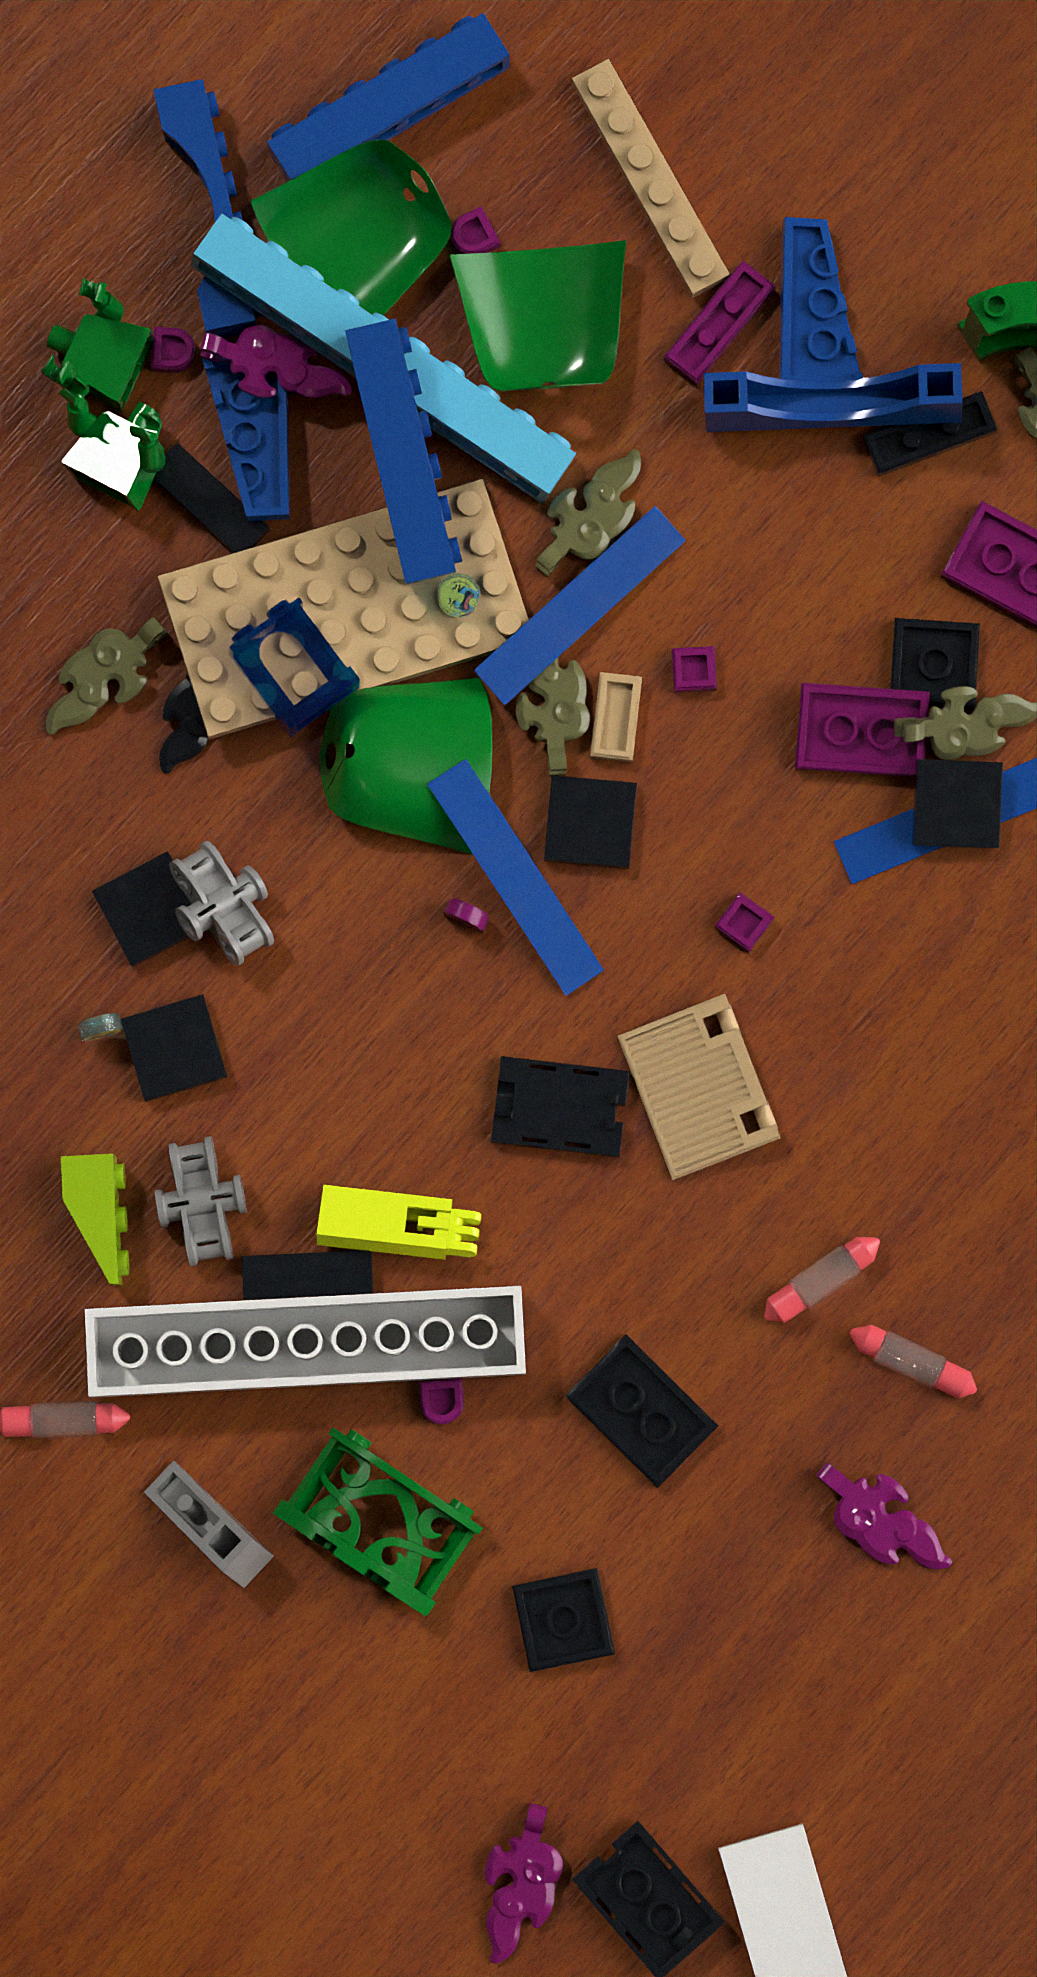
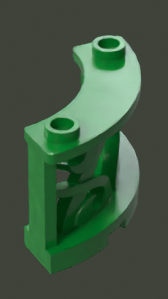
[957,281,1037,362]
[273,1427,483,1617]

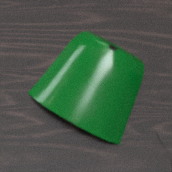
[250,139,451,316]
[449,240,627,391]
[319,678,493,854]

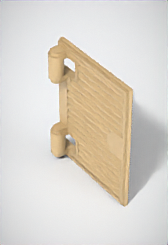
[618,994,781,1180]

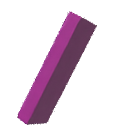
[664,260,776,386]

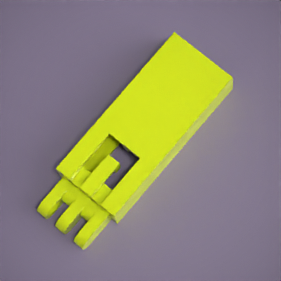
[317,1185,481,1260]

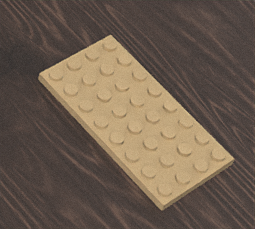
[158,479,529,740]

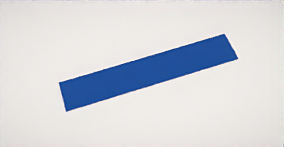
[474,505,686,705]
[834,758,1037,884]
[427,759,604,996]

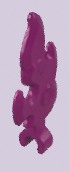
[200,325,352,398]
[816,1462,952,1569]
[485,1803,563,1963]

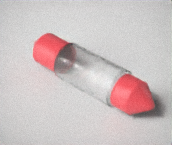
[764,1236,880,1323]
[850,1324,977,1399]
[0,1401,130,1438]

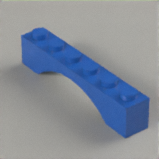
[153,79,263,339]
[704,363,962,432]

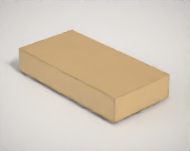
[590,672,642,763]

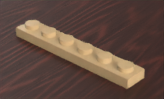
[572,59,730,298]

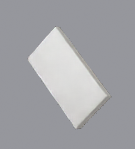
[718,1823,847,1977]

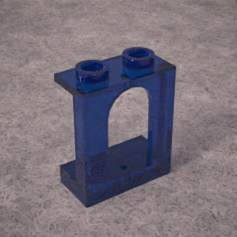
[229,597,360,737]

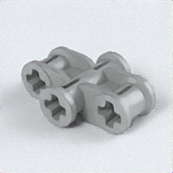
[169,840,274,966]
[155,1136,247,1267]

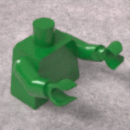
[41,278,154,412]
[59,376,166,511]

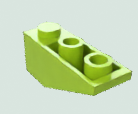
[61,1154,130,1286]

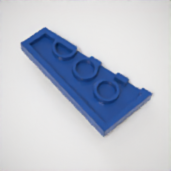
[779,217,863,381]
[202,358,290,521]

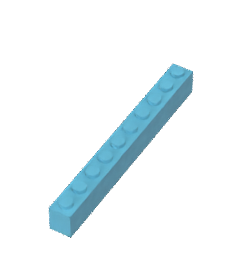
[191,214,576,504]

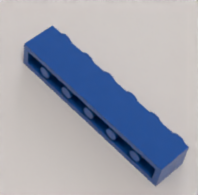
[267,13,510,182]
[345,318,462,585]

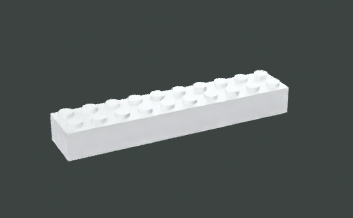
[85,1286,526,1398]

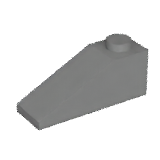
[144,1461,274,1588]

